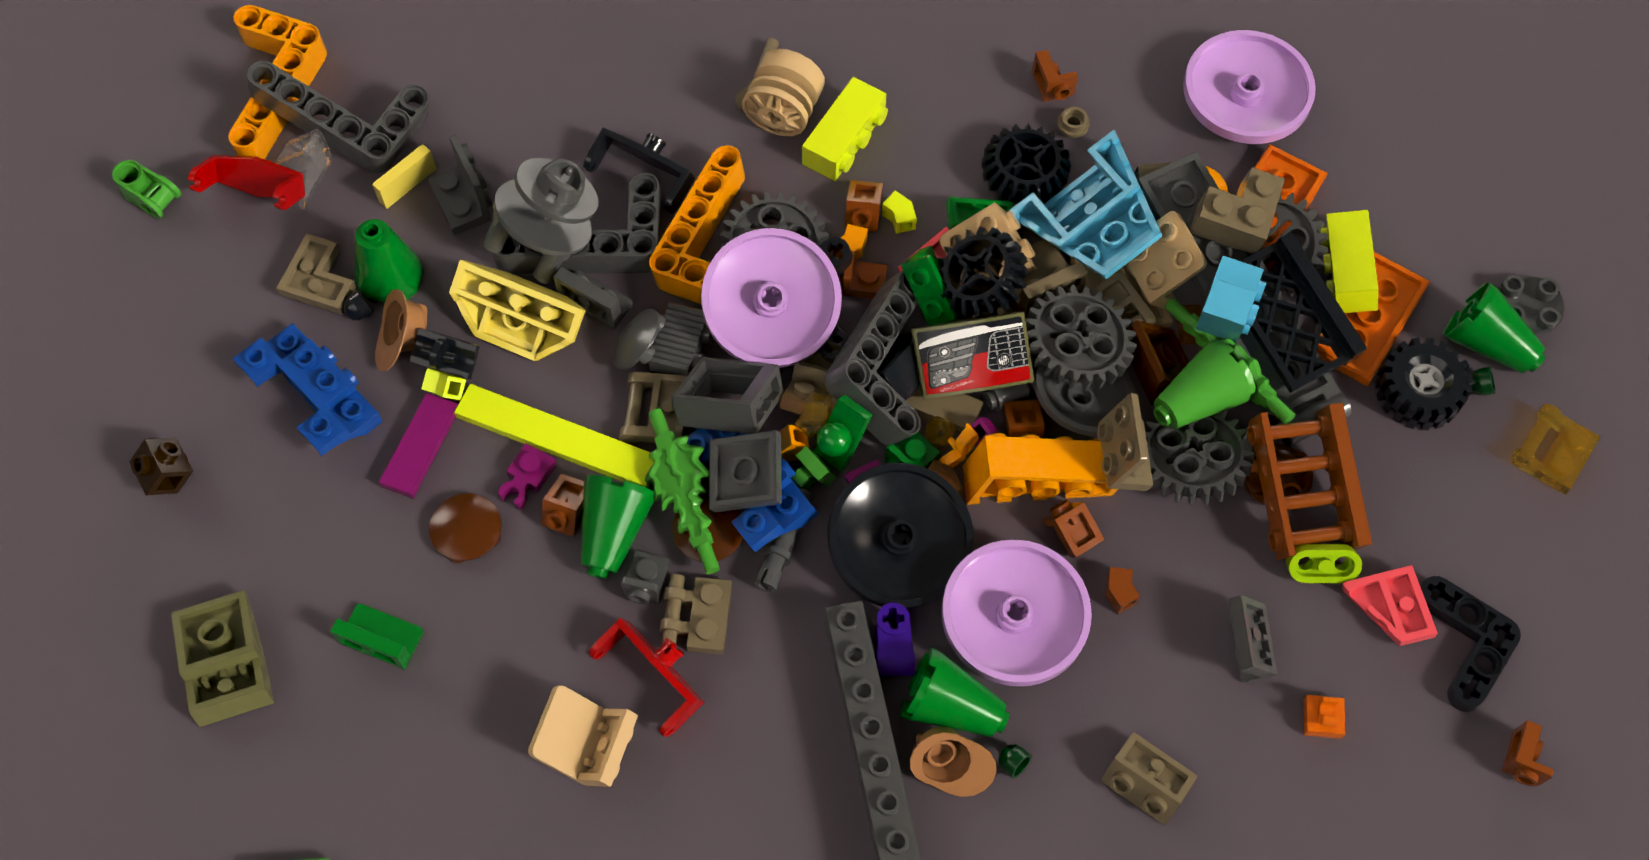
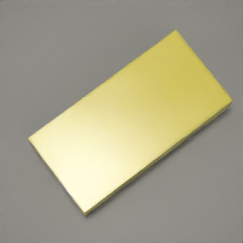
[372,144,437,209]

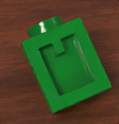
[885,432,940,469]

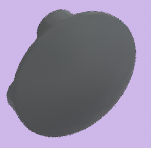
[1498,275,1565,335]
[613,308,666,371]

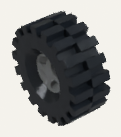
[1375,337,1473,430]

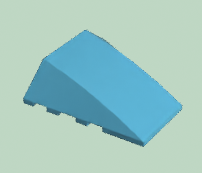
[1010,130,1162,279]

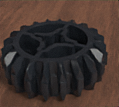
[981,123,1071,203]
[938,226,1029,319]

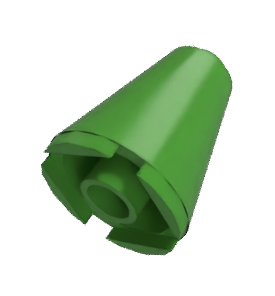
[1153,340,1256,429]

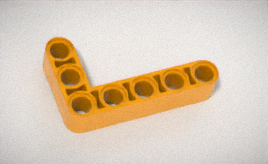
[228,5,327,159]
[649,145,745,305]

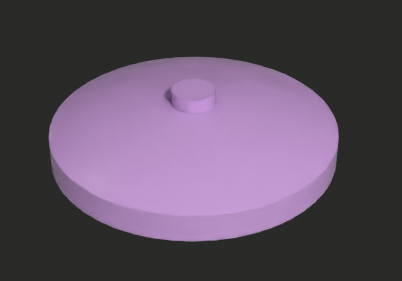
[1183,30,1316,144]
[701,228,842,368]
[941,540,1092,686]

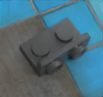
[554,267,633,329]
[1228,595,1278,683]

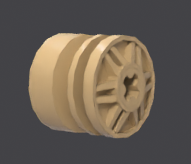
[742,49,825,136]

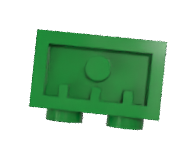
[901,246,958,326]

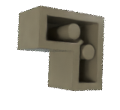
[1189,167,1285,254]

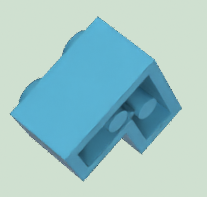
[1196,256,1266,343]

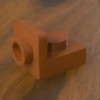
[1031,50,1078,102]
[845,180,883,232]
[838,251,888,299]
[1003,400,1045,439]
[541,474,584,536]
[1043,499,1105,558]
[1502,720,1554,786]

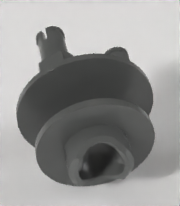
[483,158,599,284]

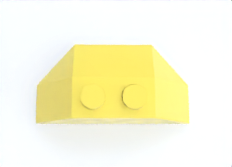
[449,260,585,361]

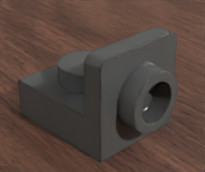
[621,550,671,605]

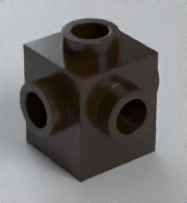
[129,437,193,496]

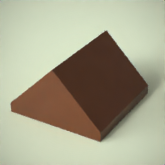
[1130,320,1189,405]

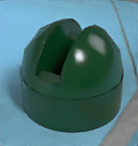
[1471,366,1496,396]
[998,744,1032,779]

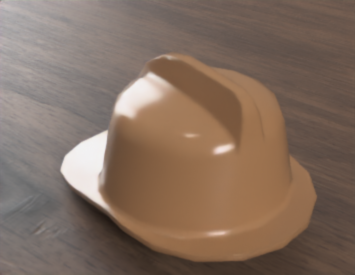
[375,289,428,372]
[910,726,997,797]

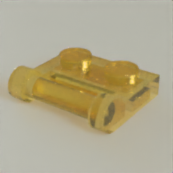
[1511,404,1601,495]

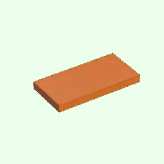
[1254,144,1328,273]
[1312,252,1431,387]

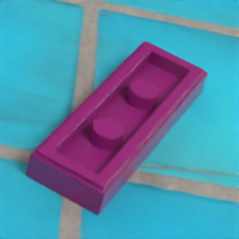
[379,393,458,499]

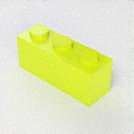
[802,77,888,182]
[1320,210,1379,313]

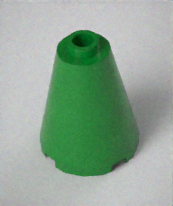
[355,219,424,303]
[1443,282,1546,373]
[581,475,655,579]
[899,647,1010,737]

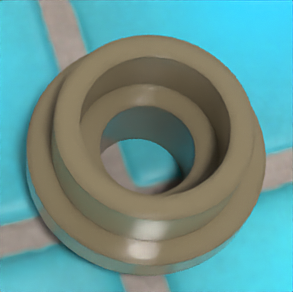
[1057,106,1090,138]

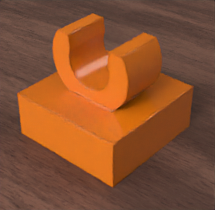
[1303,695,1346,739]

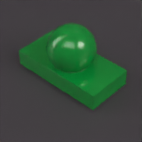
[814,395,873,472]

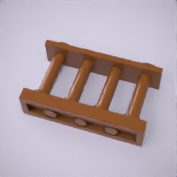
[1247,403,1372,561]

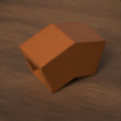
[1105,567,1140,614]

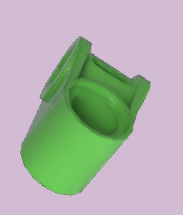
[112,160,182,220]

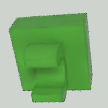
[792,446,838,490]

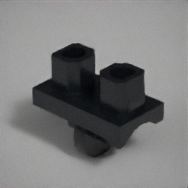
[410,328,480,380]

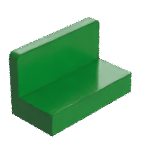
[330,603,424,670]

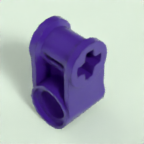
[874,602,915,677]

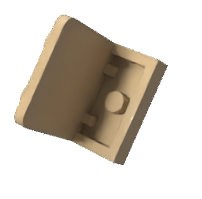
[939,202,1037,284]
[1126,211,1207,310]
[528,685,638,787]

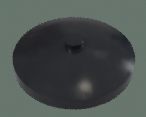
[827,463,974,609]

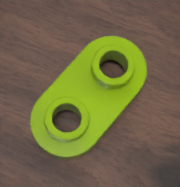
[1286,544,1362,583]

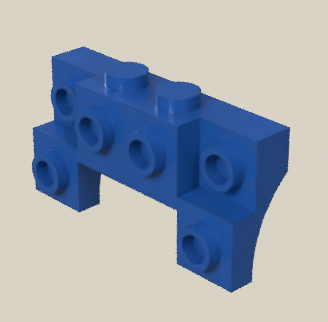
[233,323,383,457]
[687,428,819,552]

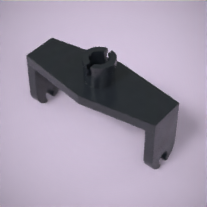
[583,127,695,214]

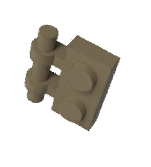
[659,574,733,655]

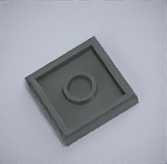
[709,430,782,512]

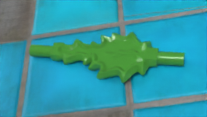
[1165,298,1296,424]
[645,408,720,574]

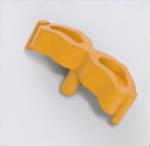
[936,423,979,471]

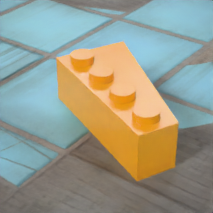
[962,433,1118,505]

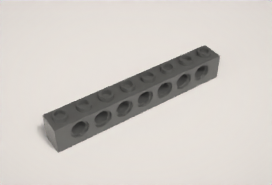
[825,601,921,860]

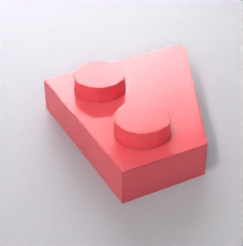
[1342,565,1438,646]

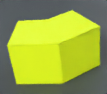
[882,190,917,234]
[421,368,466,401]

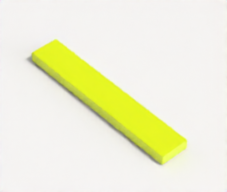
[454,384,654,488]

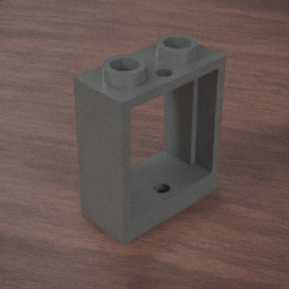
[672,357,784,434]

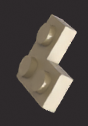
[276,233,356,315]

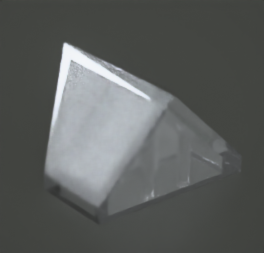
[274,129,333,211]

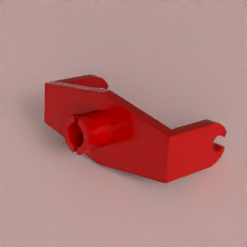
[188,155,305,210]
[588,617,705,737]

